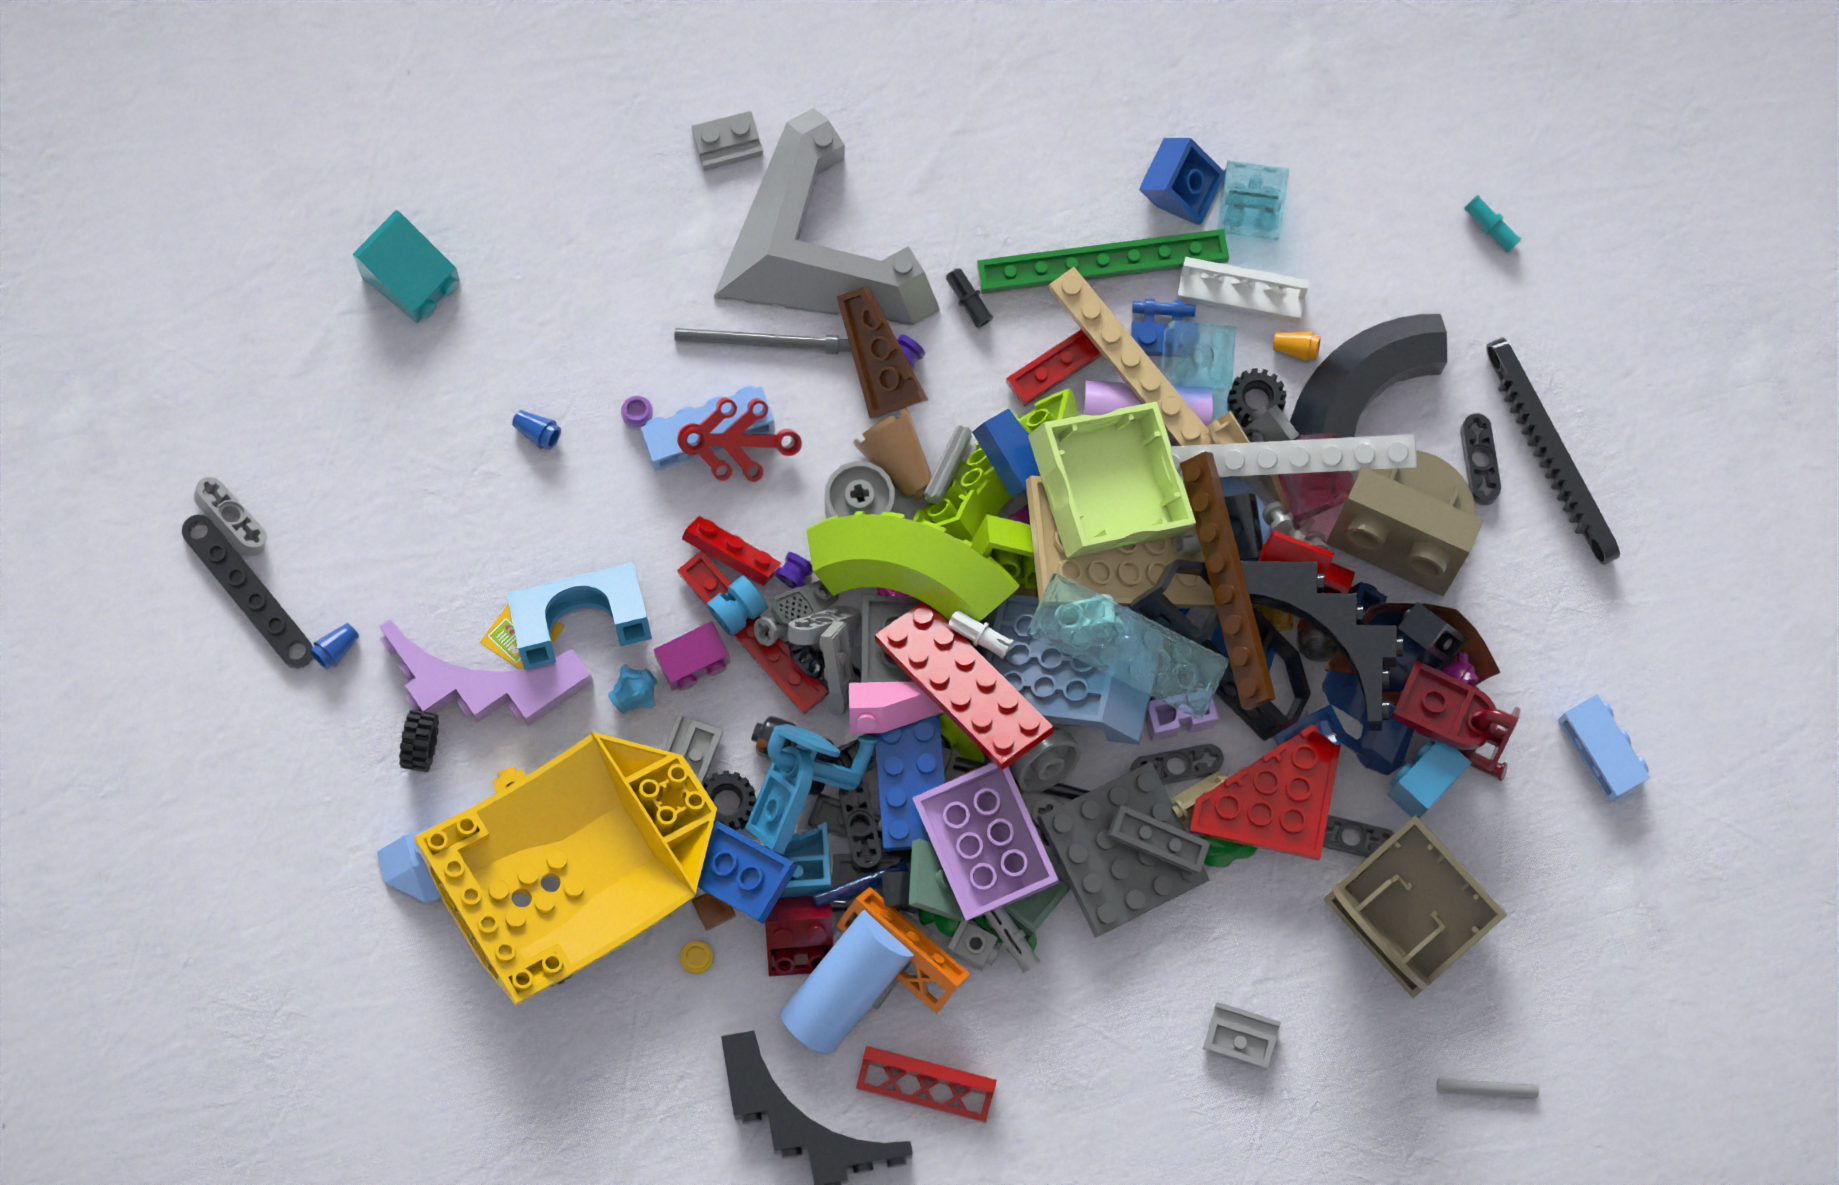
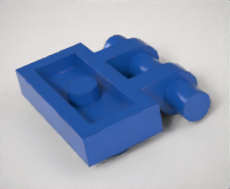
[1131,299,1196,358]

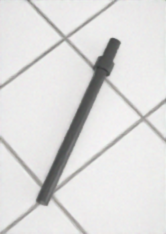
[674,328,851,354]

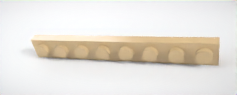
[1048,267,1215,446]

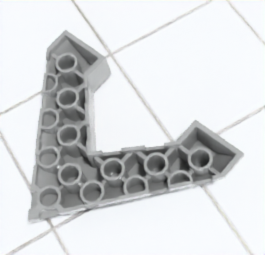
[714,108,940,325]

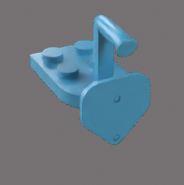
[745,724,878,854]

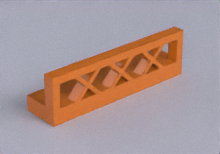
[836,887,971,1014]

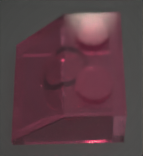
[1278,432,1354,523]

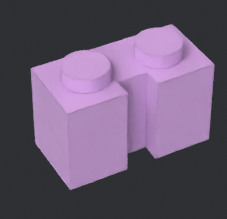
[1146,687,1219,742]

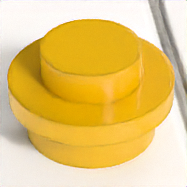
[680,940,713,974]

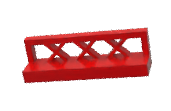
[856,1045,997,1123]

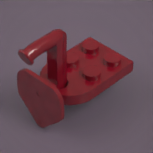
[1390,660,1520,781]

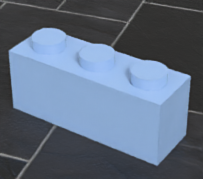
[1558,694,1650,803]

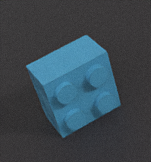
[1388,739,1472,818]

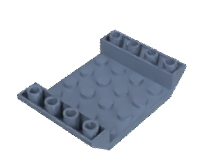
[968,594,1163,745]

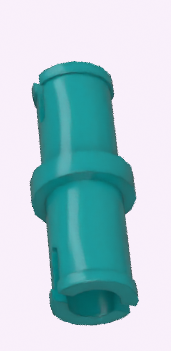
[1464,195,1522,253]

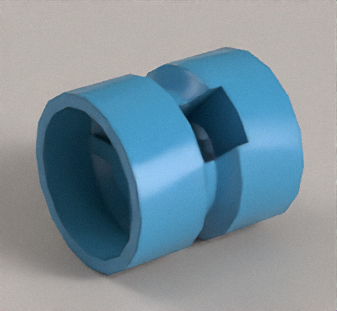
[706,576,768,637]

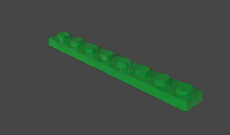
[977,229,1229,294]

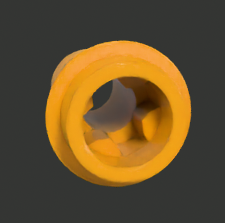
[1273,331,1321,362]

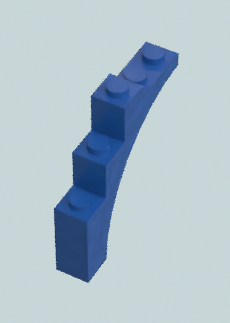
[972,408,1040,498]

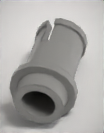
[1175,533,1202,555]

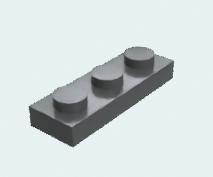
[1107,804,1211,875]

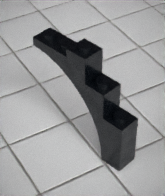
[1241,561,1403,731]
[721,1030,913,1185]

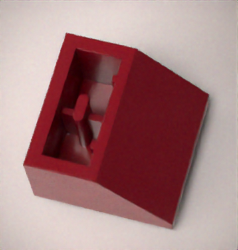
[765,894,834,977]

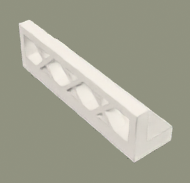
[1177,257,1310,323]

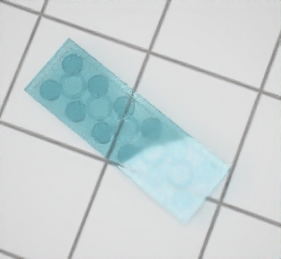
[1026,573,1230,720]

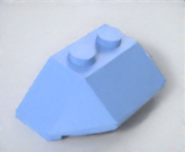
[377,828,441,903]

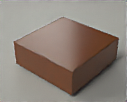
[691,893,736,931]

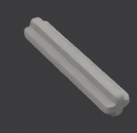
[924,425,972,505]

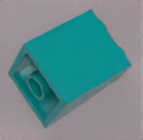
[353,209,460,323]

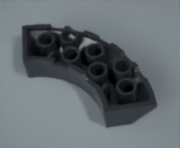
[1290,314,1447,440]

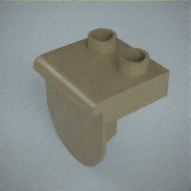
[1326,450,1484,597]
[1323,815,1508,999]

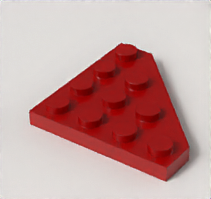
[1189,725,1341,861]

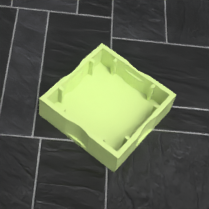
[1028,402,1196,558]

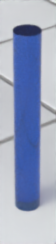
[812,861,909,907]

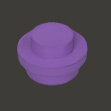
[621,396,653,427]

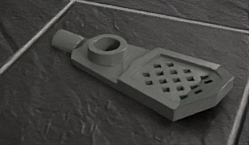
[771,580,839,628]

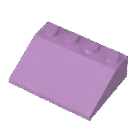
[912,762,1059,921]

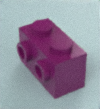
[653,621,731,691]

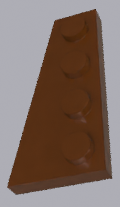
[837,287,928,418]

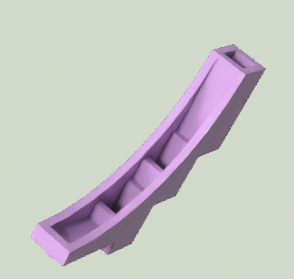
[379,619,593,726]

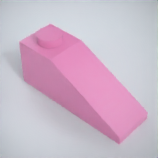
[849,682,944,734]

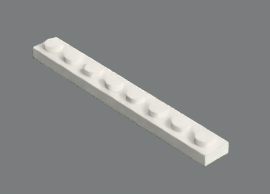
[1171,434,1417,479]

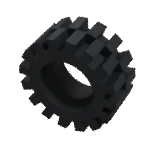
[1227,368,1287,428]
[399,710,439,772]
[703,770,756,831]

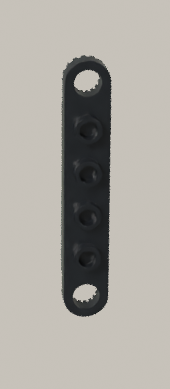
[182,515,313,669]

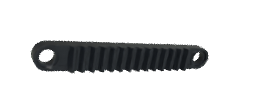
[1486,337,1620,565]

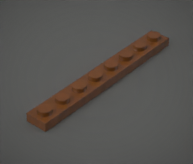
[1180,451,1276,710]

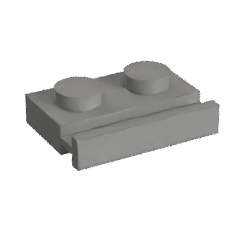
[691,111,763,171]
[664,714,723,786]
[1202,1002,1281,1070]

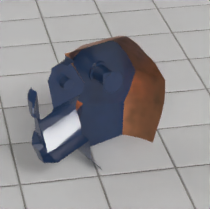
[1317,603,1501,776]

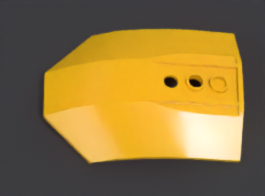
[414,731,717,1005]

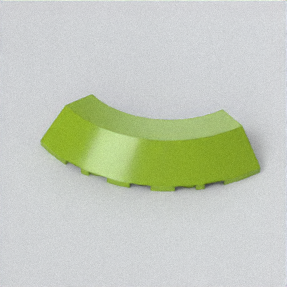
[912,388,1079,542]
[806,511,1020,622]

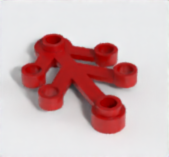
[677,397,802,482]

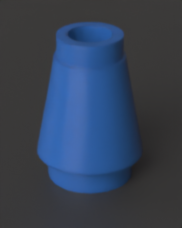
[512,410,561,450]
[310,623,359,670]

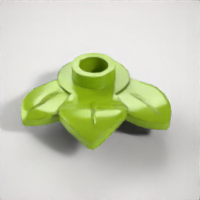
[939,714,985,762]

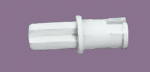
[948,611,1013,659]

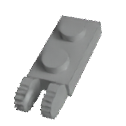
[819,621,855,716]

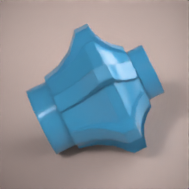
[608,664,658,714]

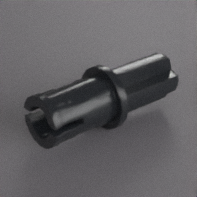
[946,268,994,329]

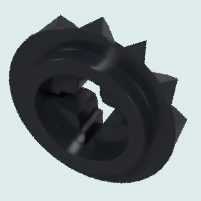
[788,643,826,681]

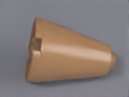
[853,408,932,501]

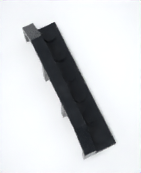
[1129,559,1311,741]

